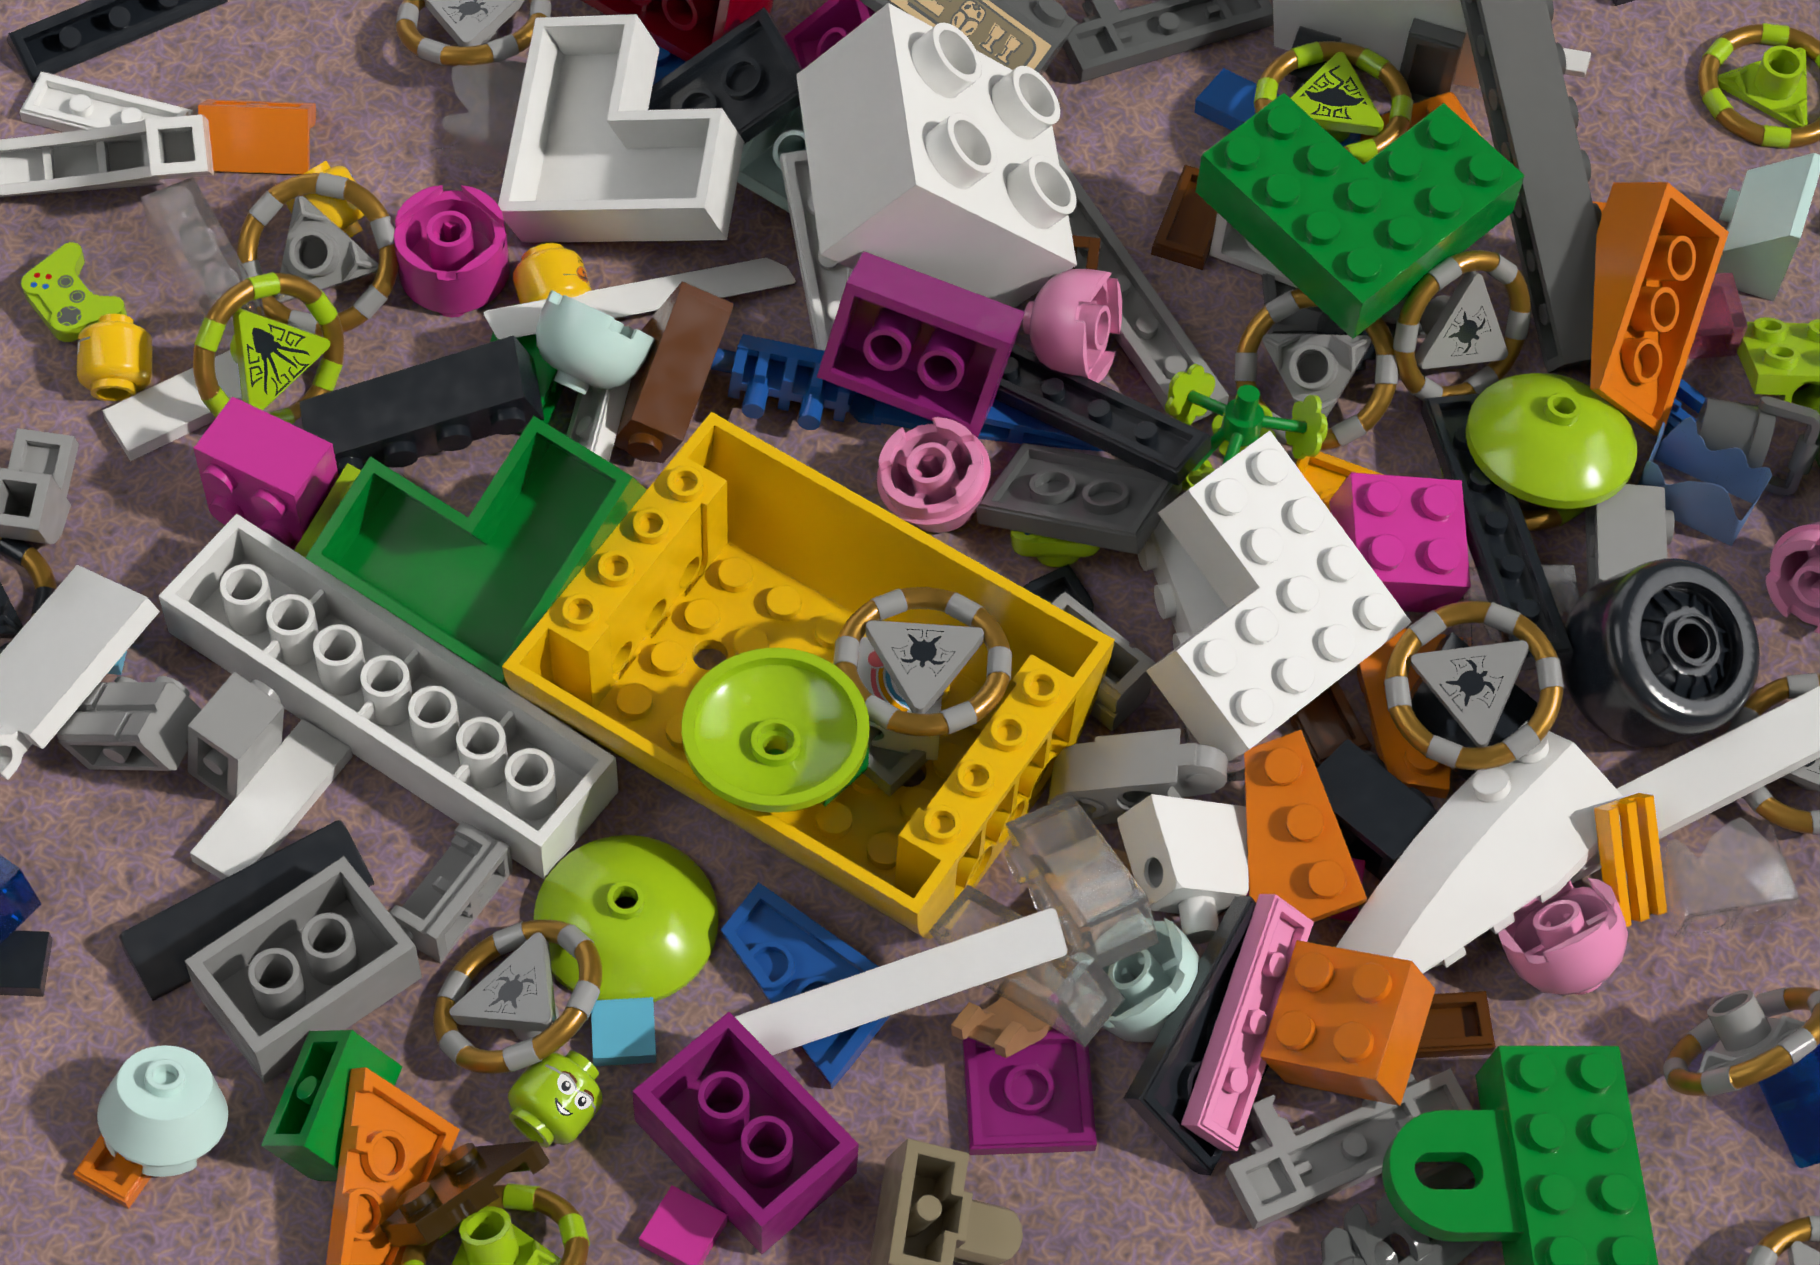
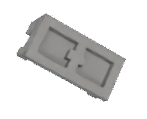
[389,822,513,964]

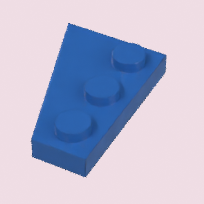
[721,882,890,1089]

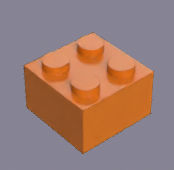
[1260,940,1435,1106]

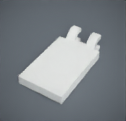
[0,565,160,780]

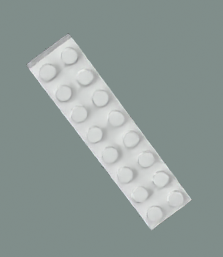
[159,514,618,880]

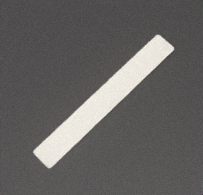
[484,258,796,339]
[735,908,1067,1055]

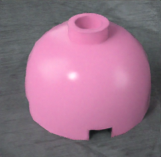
[1023,269,1122,383]
[1498,878,1628,995]

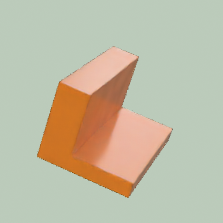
[198,99,316,174]

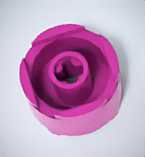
[393,185,510,318]

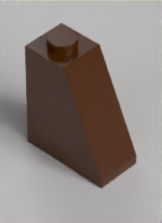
[614,281,733,463]

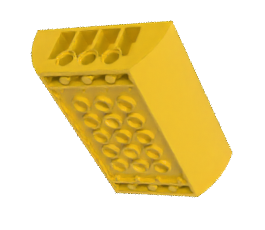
[502,412,1115,939]

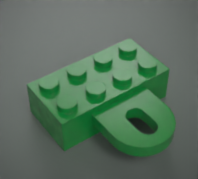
[1382,1046,1658,1265]

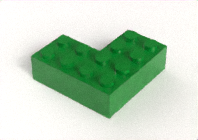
[1195,93,1525,339]
[305,415,647,687]

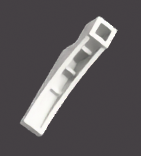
[0,114,214,197]

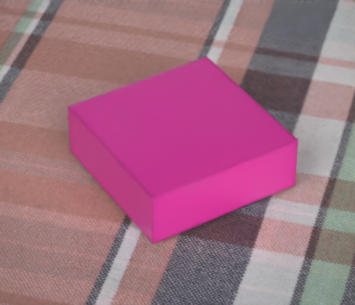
[639,1185,728,1265]

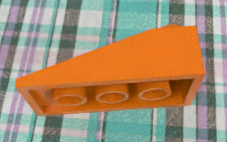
[1590,182,1729,436]

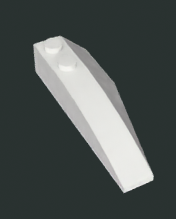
[1336,721,1625,973]

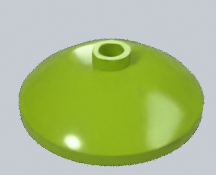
[1466,373,1637,509]
[682,648,870,812]
[534,835,718,1002]

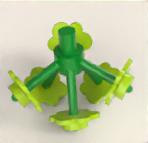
[1165,364,1328,491]

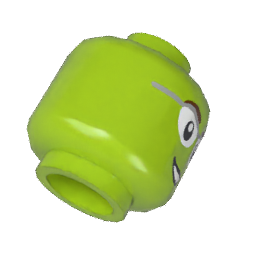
[508,1050,603,1148]

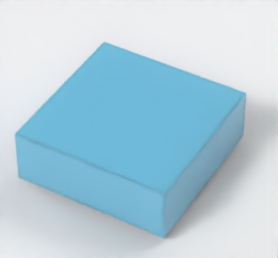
[591,997,656,1066]

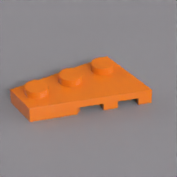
[1244,730,1367,922]
[326,1067,460,1265]

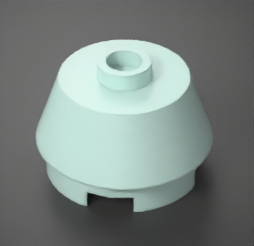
[97,1045,228,1177]

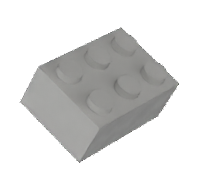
[185,856,422,1084]

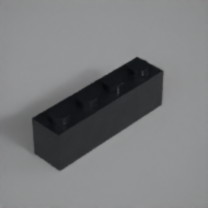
[299,335,544,476]

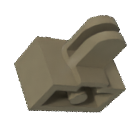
[869,1138,1023,1265]

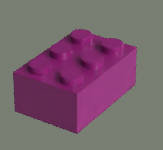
[817,251,1025,438]
[632,1012,859,1255]

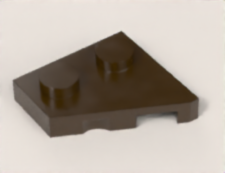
[380,1141,550,1247]

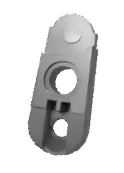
[1048,728,1228,825]

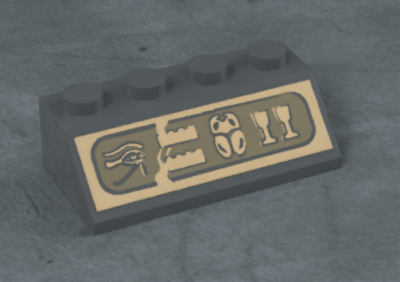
[860,0,1078,76]

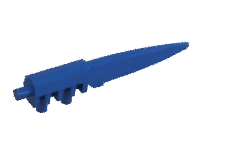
[710,334,1105,452]

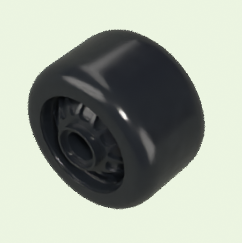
[1562,558,1760,748]

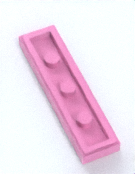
[1181,894,1314,1152]

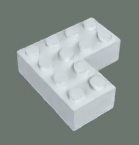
[498,14,744,243]
[1146,431,1412,762]

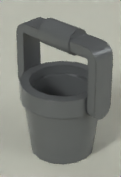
[1696,396,1820,496]

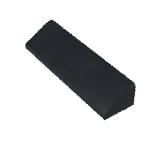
[7,0,228,83]
[119,820,374,1001]

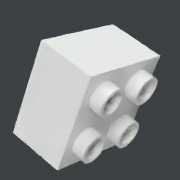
[796,3,1077,308]

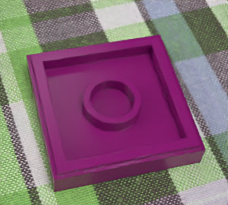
[962,1028,1097,1155]

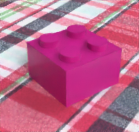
[193,396,339,550]
[1329,472,1471,612]

